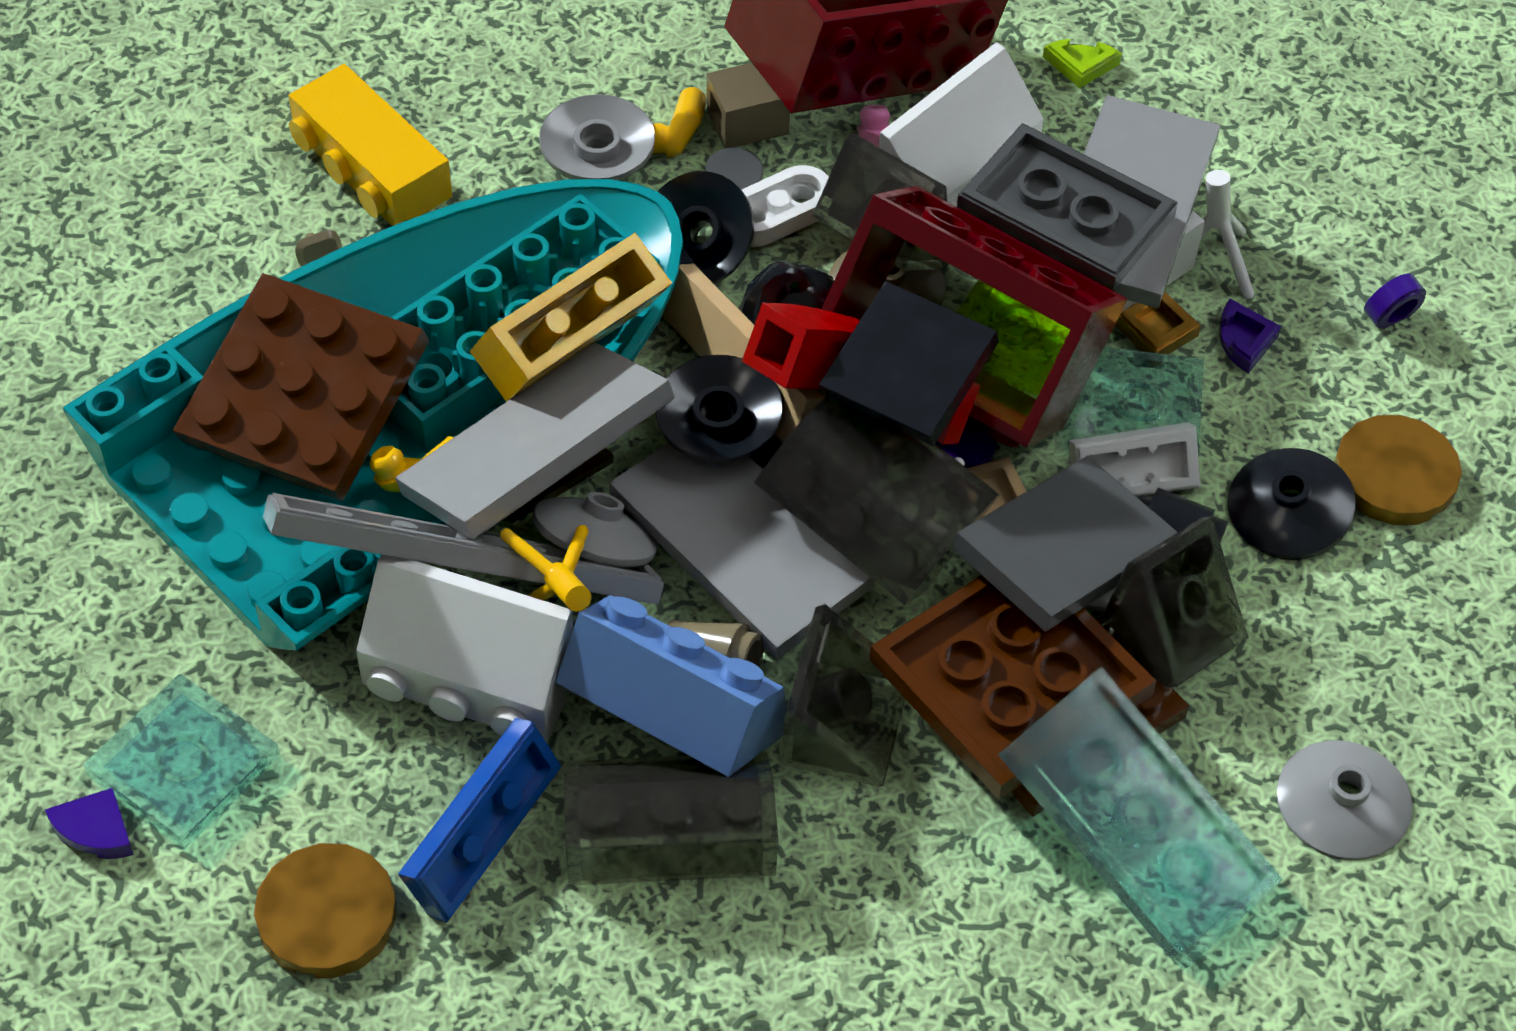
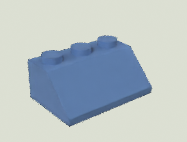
[555,595,789,777]

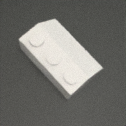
[875,42,1044,206]
[356,554,573,743]

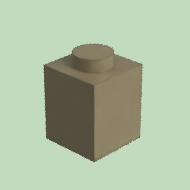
[706,63,790,148]

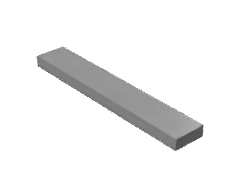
[263,493,664,604]

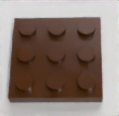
[173,273,430,502]
[869,575,1156,800]

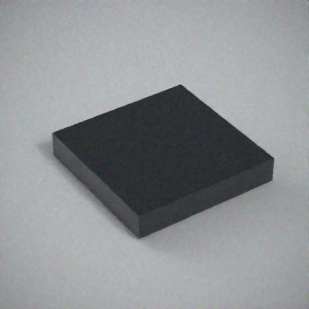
[819,281,1000,447]

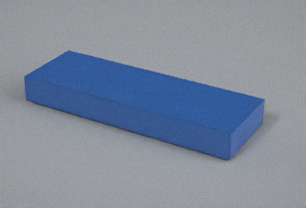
[398,718,562,923]

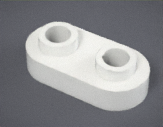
[742,165,833,247]

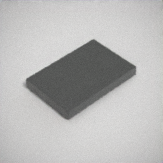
[956,123,1178,291]
[952,456,1181,632]

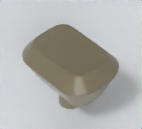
[295,230,342,266]

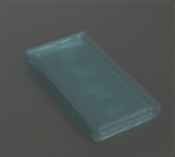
[998,667,1283,970]

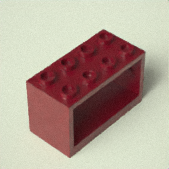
[724,0,1008,114]
[822,186,1128,448]

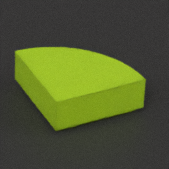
[1042,39,1122,89]

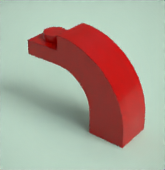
[742,302,980,444]

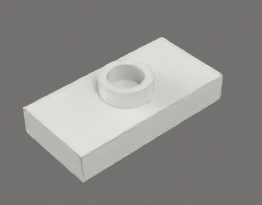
[1069,422,1200,497]

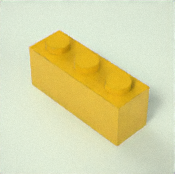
[288,63,452,226]
[470,232,672,402]

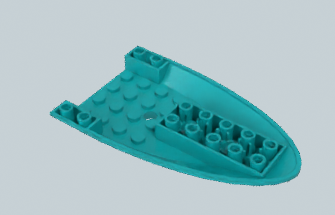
[63,179,683,651]

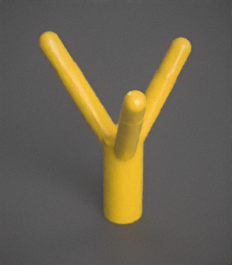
[500,525,592,612]

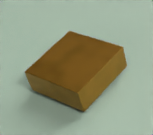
[1115,291,1201,363]

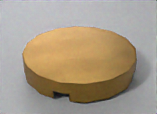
[1334,415,1462,525]
[254,843,397,979]

